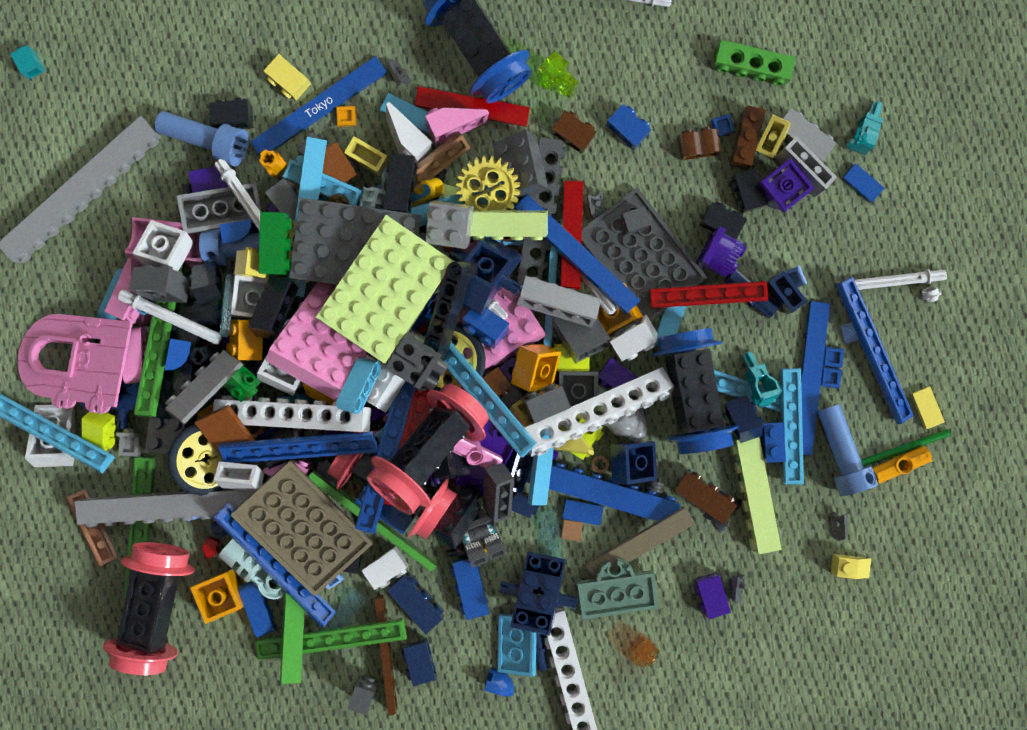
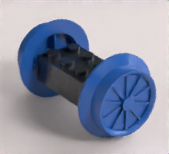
[423,0,532,103]
[652,328,739,454]

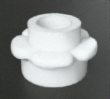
[921,287,941,302]

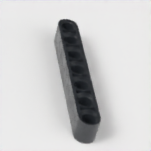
[413,261,473,392]

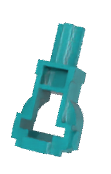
[846,101,883,155]
[742,352,782,408]

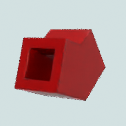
[202,536,221,559]

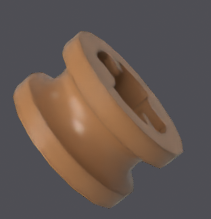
[591,455,609,473]

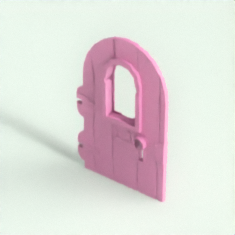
[18,314,133,414]

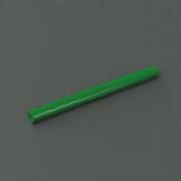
[861,429,951,467]

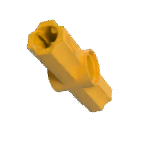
[259,150,287,179]
[872,446,932,484]

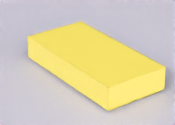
[911,387,945,429]

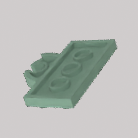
[577,558,659,620]

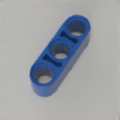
[238,580,277,637]

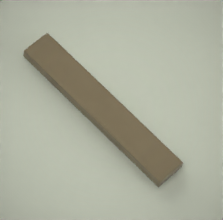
[585,506,695,579]

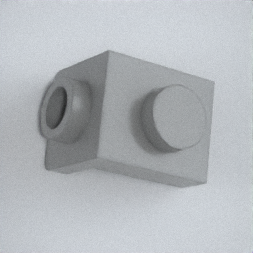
[116,429,142,457]

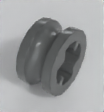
[645,481,664,493]

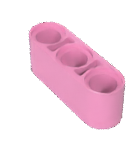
[122,327,147,384]

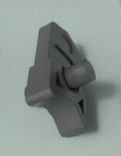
[387,60,411,86]
[586,191,605,219]
[830,512,848,541]
[729,574,747,603]

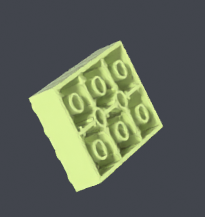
[316,215,454,364]

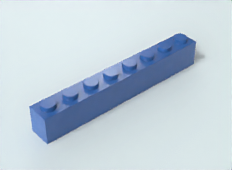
[526,461,680,521]

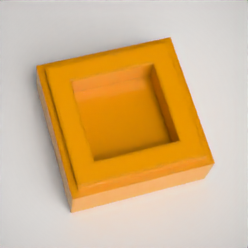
[336,106,357,127]

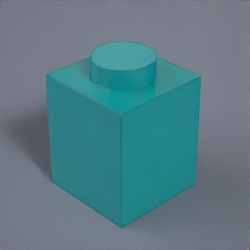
[10,45,46,79]

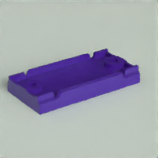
[453,420,513,497]

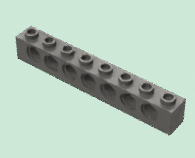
[517,137,566,284]

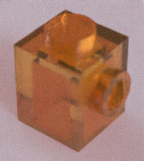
[628,634,660,668]

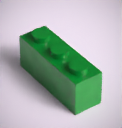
[259,212,292,275]

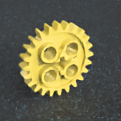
[456,155,520,210]

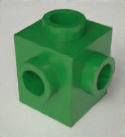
[223,366,261,402]

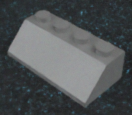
[177,183,262,234]
[165,351,243,425]

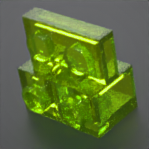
[538,50,578,98]

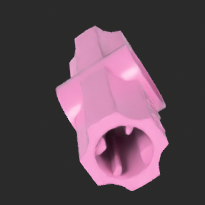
[453,437,503,468]

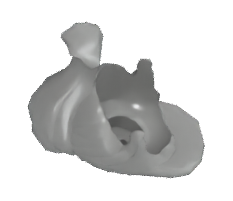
[603,407,647,442]

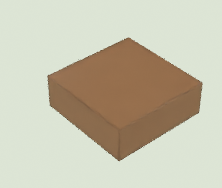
[561,519,583,541]

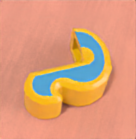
[412,178,444,207]

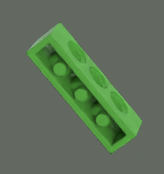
[713,40,796,86]

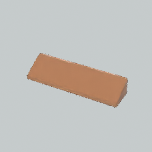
[66,489,119,567]

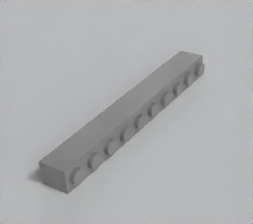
[0,116,162,263]
[75,488,254,527]

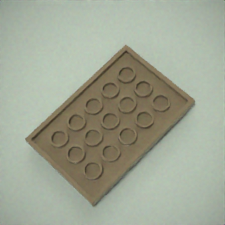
[231,459,373,597]

